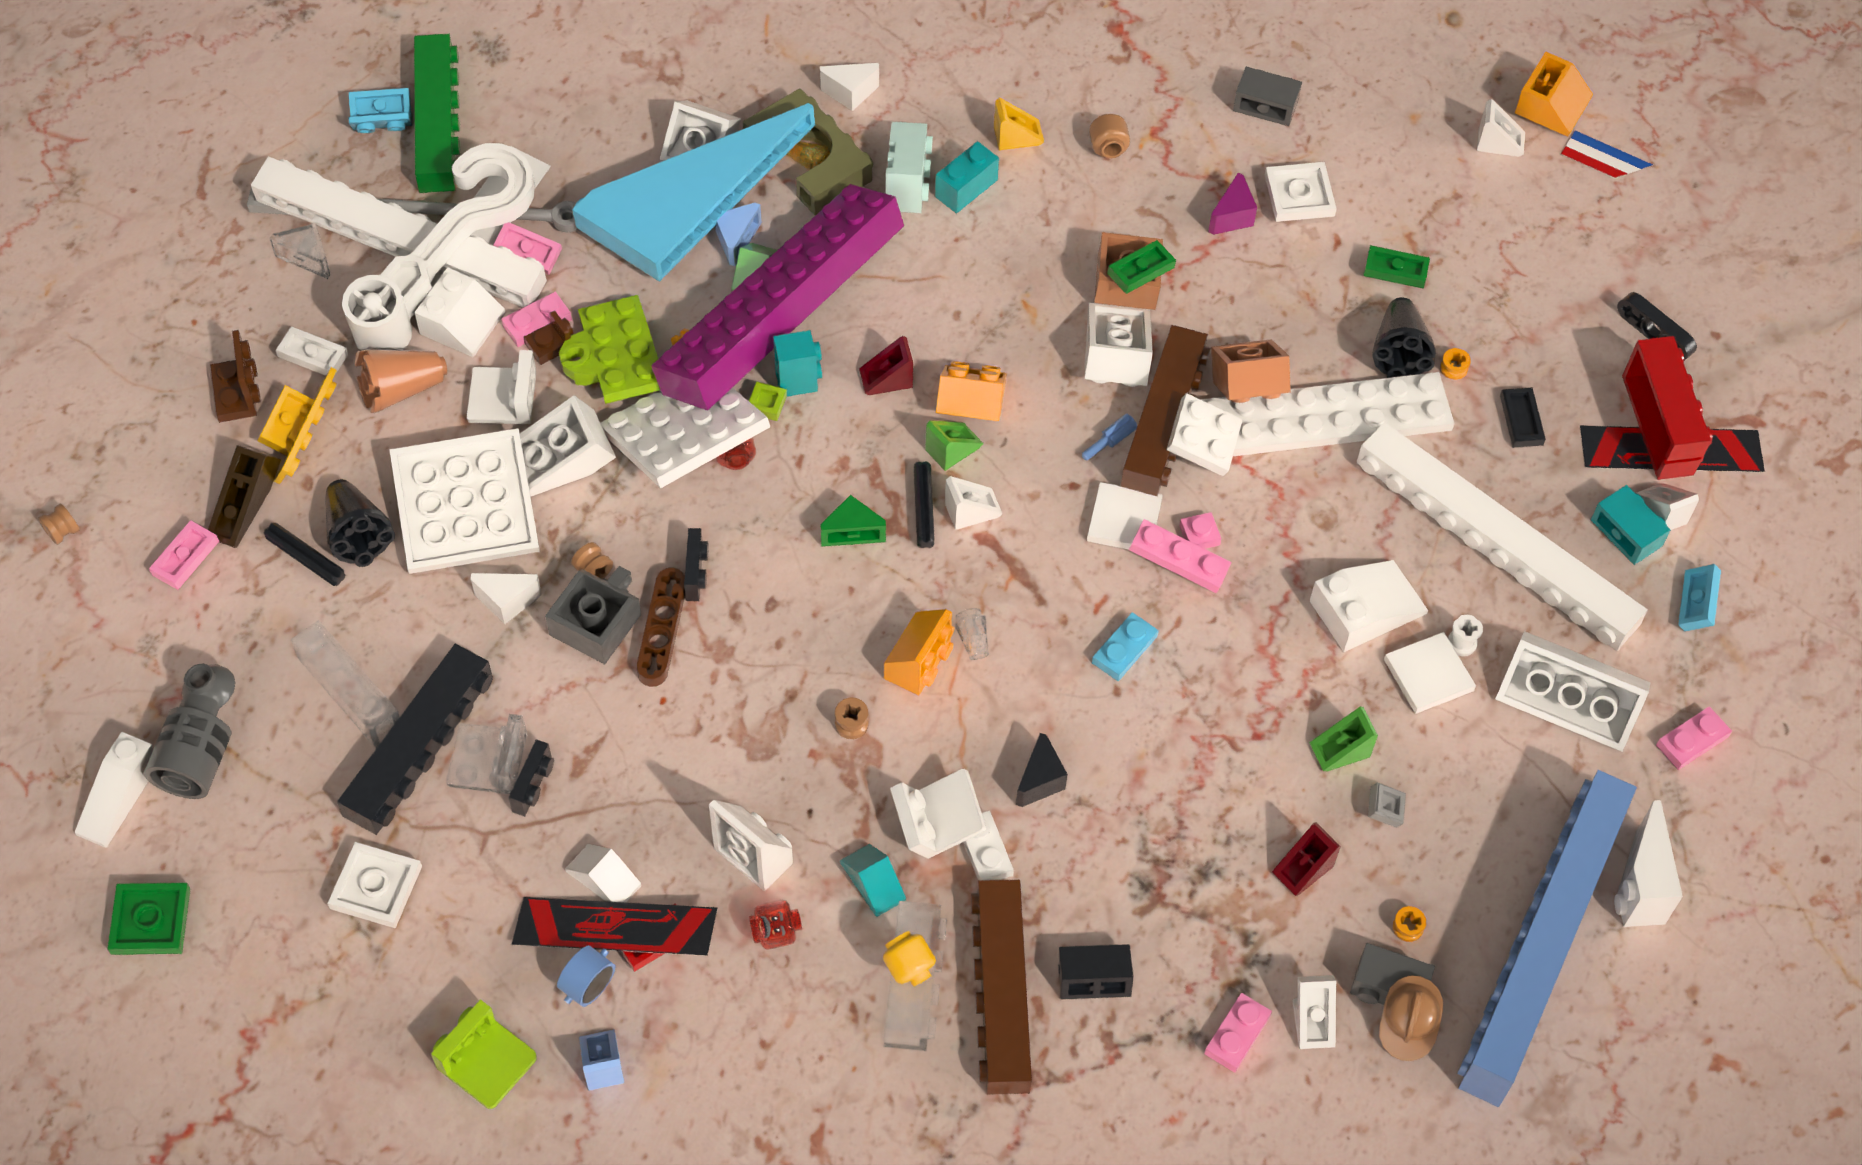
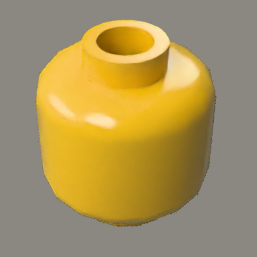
[883,931,936,987]

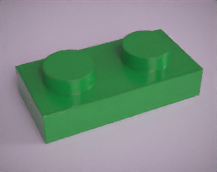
[1107,240,1176,294]
[1364,245,1430,289]

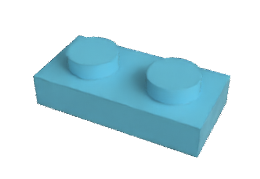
[1678,564,1721,631]
[1092,612,1159,681]

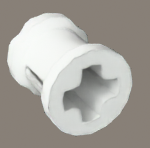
[1448,615,1483,656]

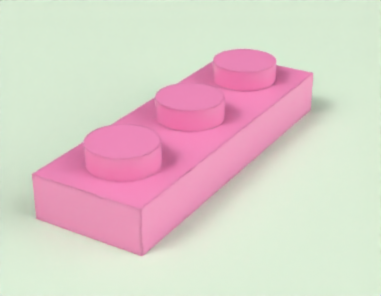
[1129,519,1232,593]

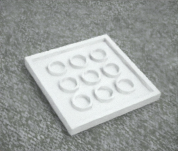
[600,387,770,488]
[390,428,540,574]

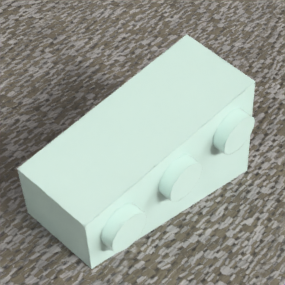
[886,122,933,213]

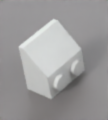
[660,100,741,161]
[415,267,505,357]

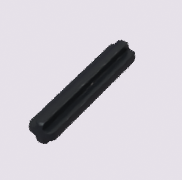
[914,461,935,548]
[264,523,346,586]

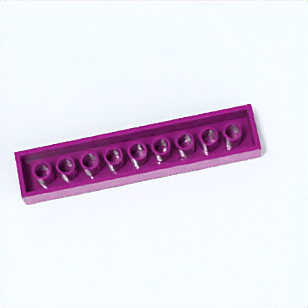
[651,184,904,411]

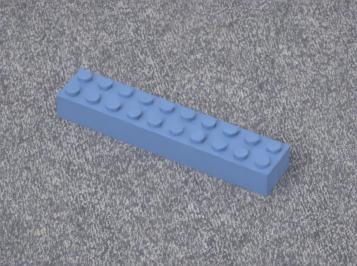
[1457,770,1637,1107]

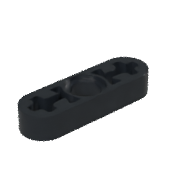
[1617,292,1697,361]

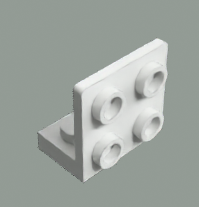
[467,350,536,424]
[890,769,986,859]

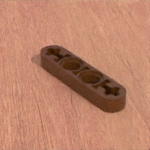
[637,567,685,687]

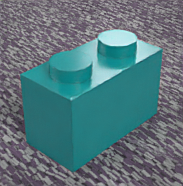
[935,141,999,214]
[773,330,822,397]
[1591,485,1671,565]

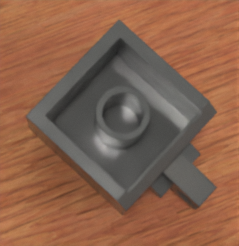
[545,566,641,665]

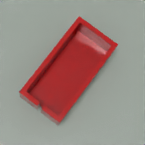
[1622,336,1712,480]

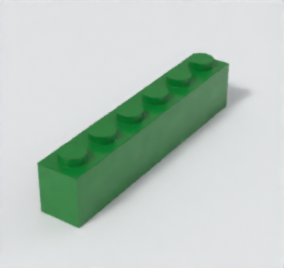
[414,33,460,193]

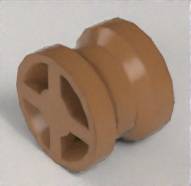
[38,503,80,545]
[571,542,613,579]
[835,697,868,740]

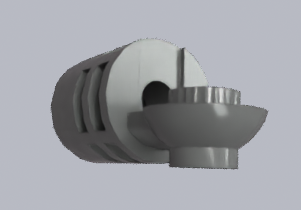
[144,663,236,799]

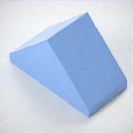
[715,203,762,266]
[579,1029,624,1091]

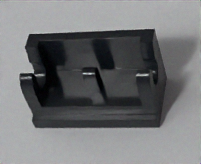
[1058,944,1134,1000]

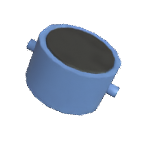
[557,945,616,1007]

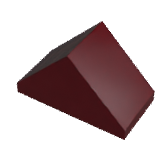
[859,335,913,395]
[1272,822,1341,896]

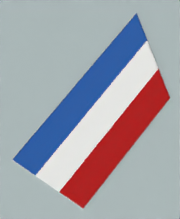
[1561,130,1653,178]

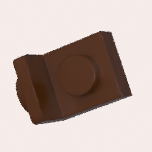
[524,310,574,365]

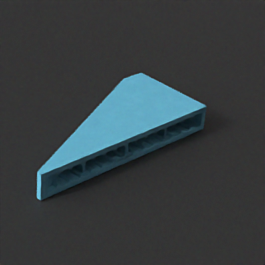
[572,103,815,282]

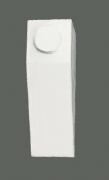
[75,732,154,848]

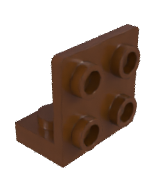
[210,330,261,423]

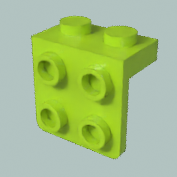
[431,999,537,1109]

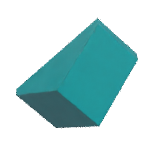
[840,843,906,917]

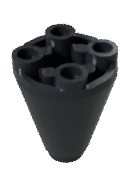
[1372,297,1436,378]
[325,479,395,567]

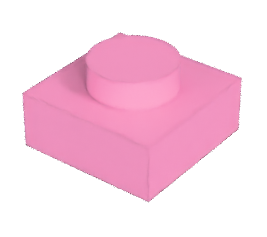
[1179,512,1221,549]

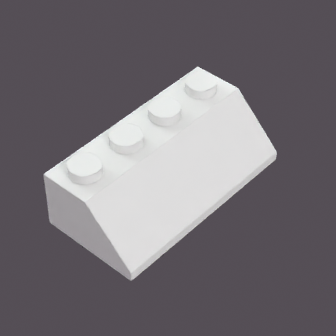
[1496,631,1651,752]

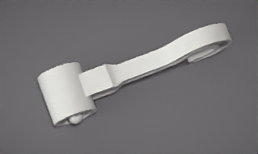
[342,143,535,351]

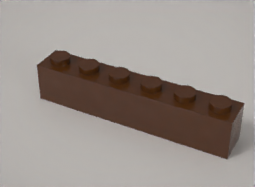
[1120,325,1211,497]
[971,879,1032,1095]

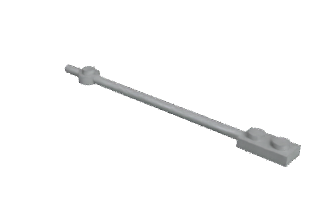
[247,181,578,233]

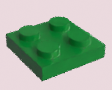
[107,883,191,955]

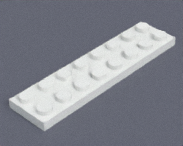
[1201,372,1454,456]

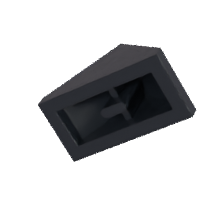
[1016,733,1068,807]

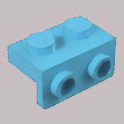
[348,88,413,133]

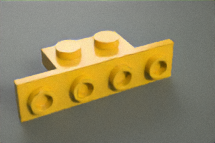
[257,367,337,484]

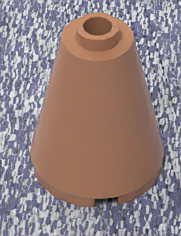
[355,350,447,413]

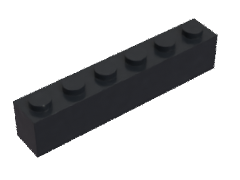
[337,643,493,835]

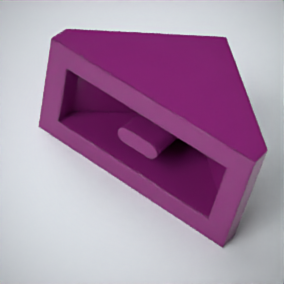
[1208,172,1257,235]

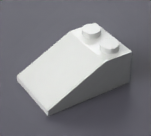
[1085,302,1153,387]
[520,396,616,497]
[1310,560,1428,652]
[709,800,793,892]
[1614,800,1683,927]

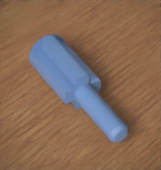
[1082,414,1137,460]

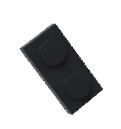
[684,528,709,601]
[509,739,554,817]

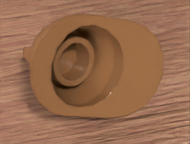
[1379,976,1443,1061]

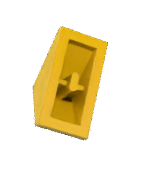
[994,97,1044,151]

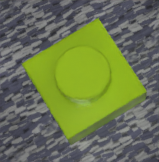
[749,382,787,421]

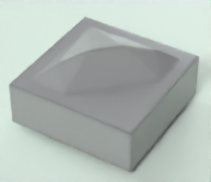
[1368,782,1406,828]

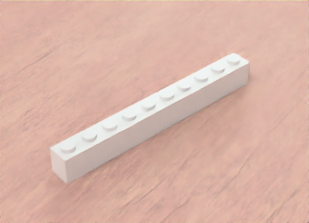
[251,156,547,308]
[1357,422,1648,651]

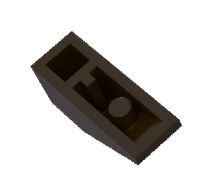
[208,445,281,548]

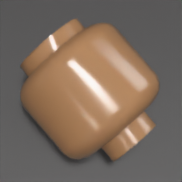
[1089,114,1130,158]

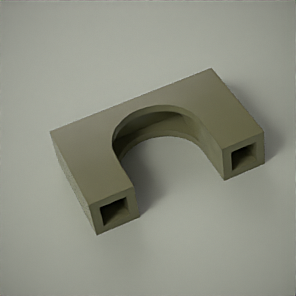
[743,88,873,215]

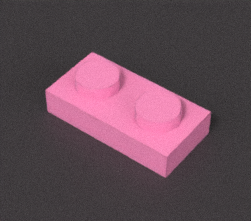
[493,222,562,275]
[501,292,572,347]
[149,520,219,590]
[1656,706,1732,770]
[1204,993,1272,1073]

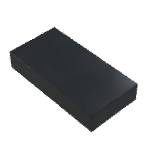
[1500,387,1546,448]

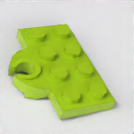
[559,295,660,404]

